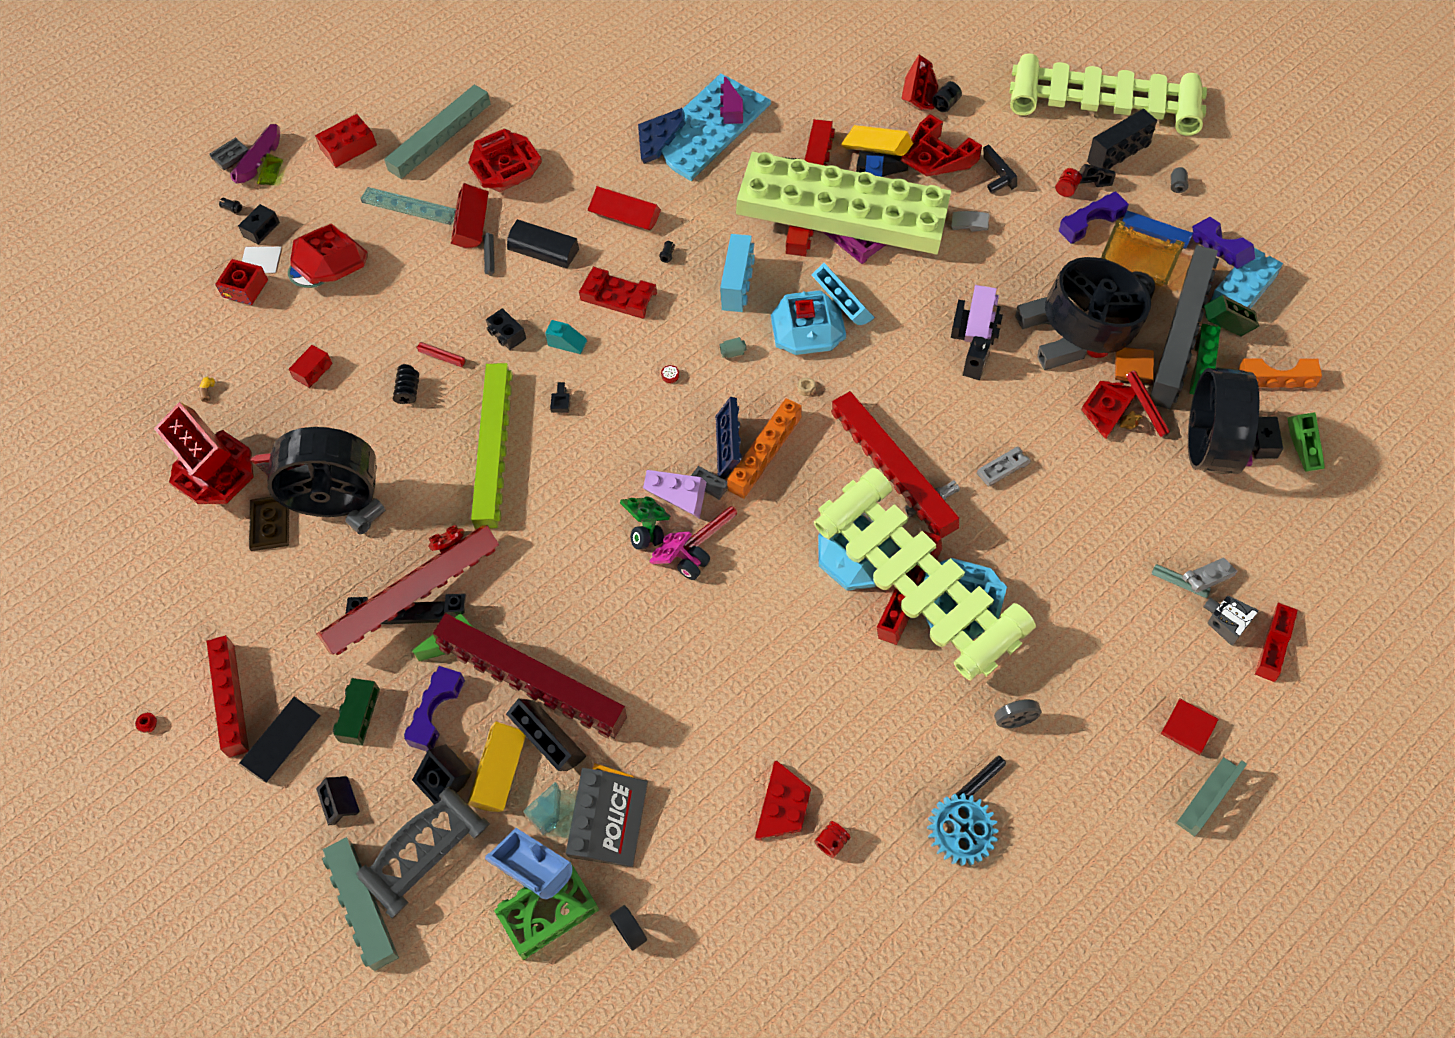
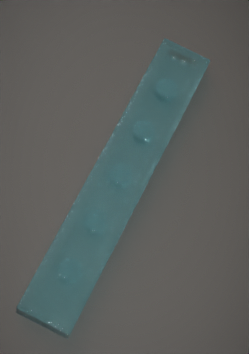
[360,187,456,225]

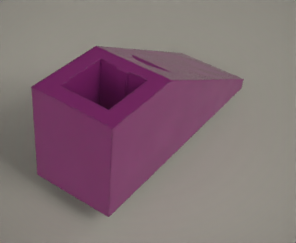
[720,77,743,124]

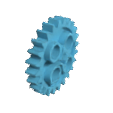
[927,793,999,866]

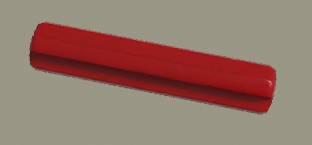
[417,342,466,367]

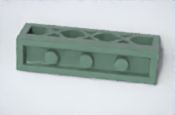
[1176,757,1247,837]

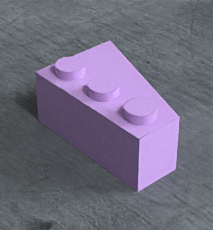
[964,285,999,342]
[643,470,707,519]

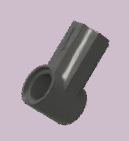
[345,498,386,535]

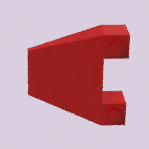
[901,114,982,177]

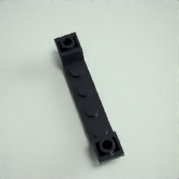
[345,594,466,624]

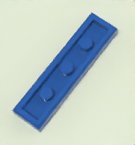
[1120,210,1193,249]

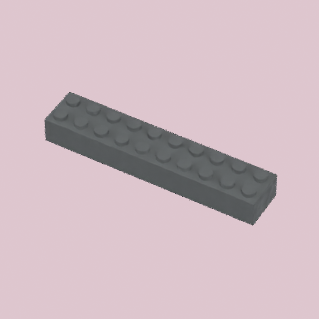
[1150,245,1219,409]

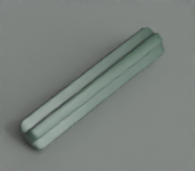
[1152,564,1211,598]

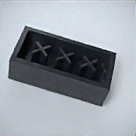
[1087,108,1157,170]

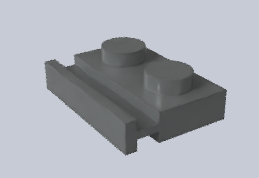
[209,137,249,171]

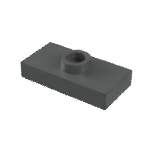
[691,466,728,500]

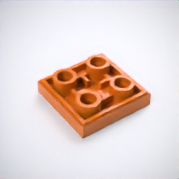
[1115,347,1154,384]

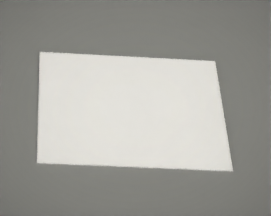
[242,247,281,273]

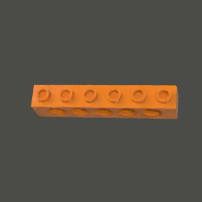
[727,398,802,499]

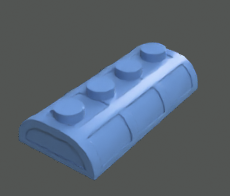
[485,828,572,899]

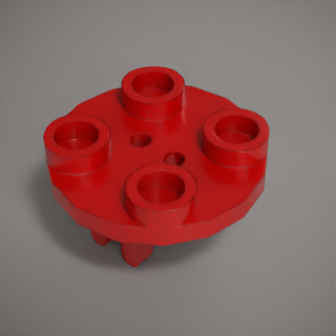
[428,525,465,553]

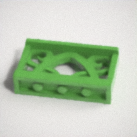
[494,861,599,960]

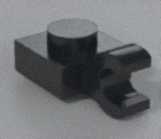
[550,382,571,413]

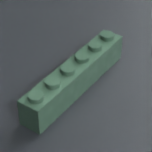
[322,837,399,971]

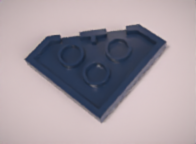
[638,108,686,164]

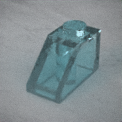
[523,782,561,835]

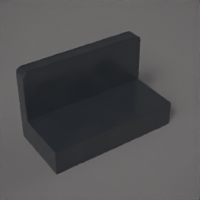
[316,776,360,825]

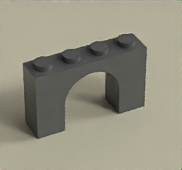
[1015,297,1087,370]

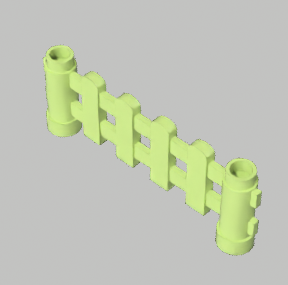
[1009,53,1207,136]
[814,468,1036,680]

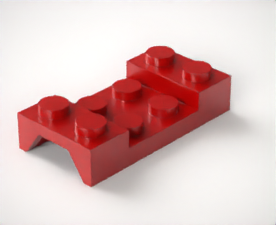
[579,266,657,319]

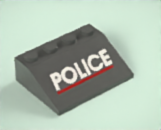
[566,768,648,867]

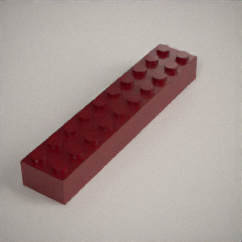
[432,613,627,739]

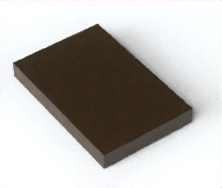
[249,497,289,551]

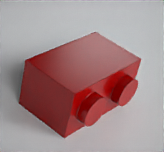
[289,345,333,388]

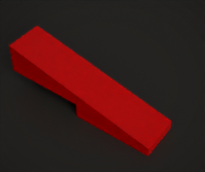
[1254,602,1298,682]

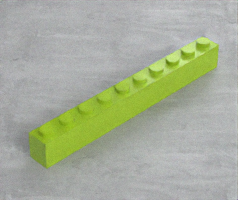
[471,363,513,529]

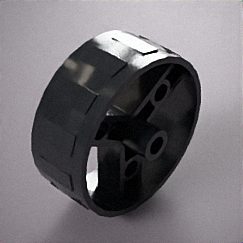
[1045,257,1151,353]
[1188,368,1260,474]
[267,427,377,517]

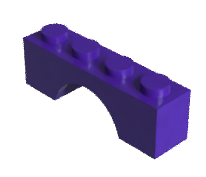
[1059,191,1129,244]
[1192,217,1256,269]
[404,666,465,752]

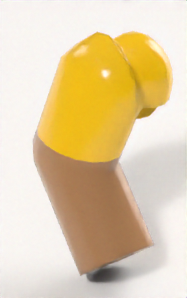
[198,376,215,402]

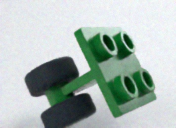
[620,497,671,550]

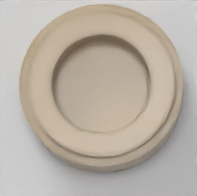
[797,378,816,396]

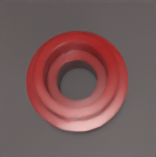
[135,712,157,733]

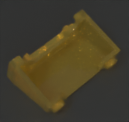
[1101,219,1185,286]

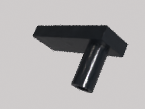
[983,144,1017,194]

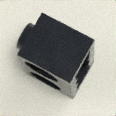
[486,308,526,350]

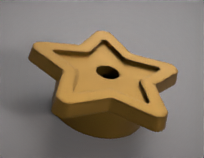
[1119,411,1143,429]

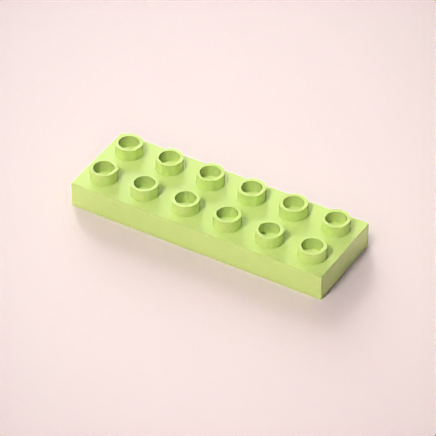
[736,152,951,255]

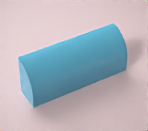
[811,263,875,325]

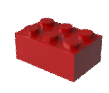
[315,114,377,168]

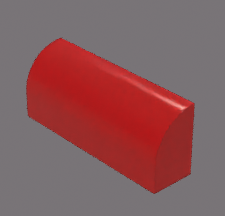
[450,183,489,248]
[587,186,661,230]

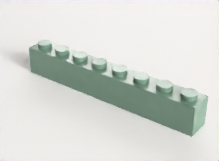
[384,84,491,179]

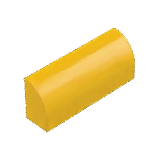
[841,125,913,156]
[467,721,526,812]

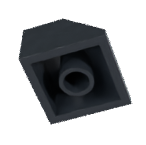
[412,744,472,804]

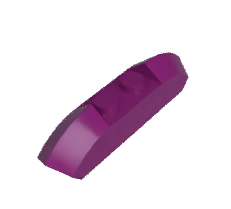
[230,124,280,184]

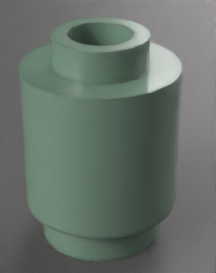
[719,337,747,359]

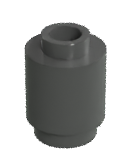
[1171,167,1188,193]

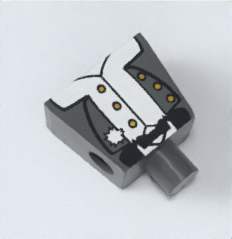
[1203,596,1259,646]

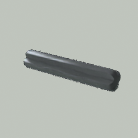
[484,232,495,276]

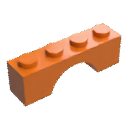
[1238,358,1322,388]

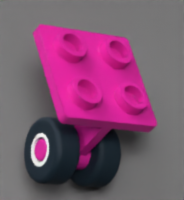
[649,531,710,580]

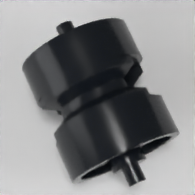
[932,81,962,112]

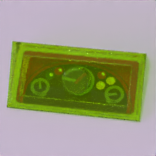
[257,153,283,185]

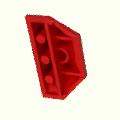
[901,54,938,110]

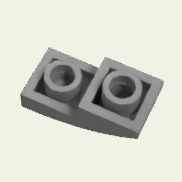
[951,211,990,232]

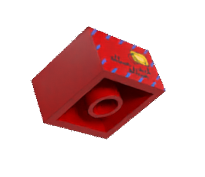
[215,259,268,305]

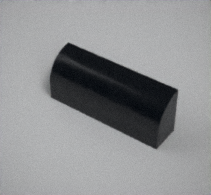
[507,219,579,269]
[239,696,321,783]
[506,698,586,771]

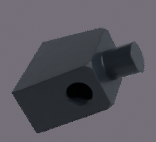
[962,336,992,380]

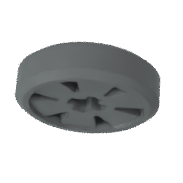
[994,699,1042,728]

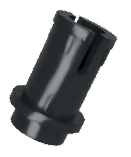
[219,197,242,214]
[659,241,675,263]

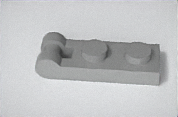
[977,447,1031,487]
[1182,558,1237,593]

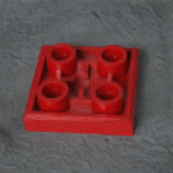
[1161,698,1219,755]

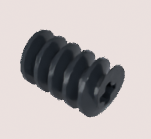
[393,364,420,404]

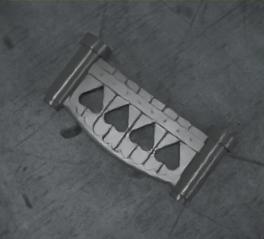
[356,787,490,918]

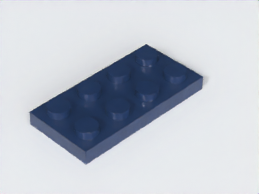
[715,396,742,480]

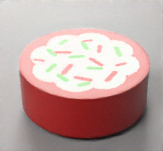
[661,365,679,383]

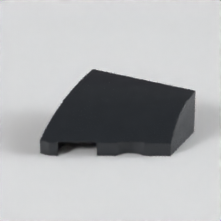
[1079,164,1116,187]

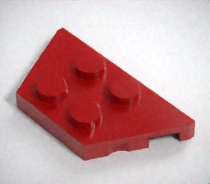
[1081,381,1136,439]
[755,761,811,841]

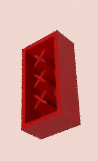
[154,402,232,482]

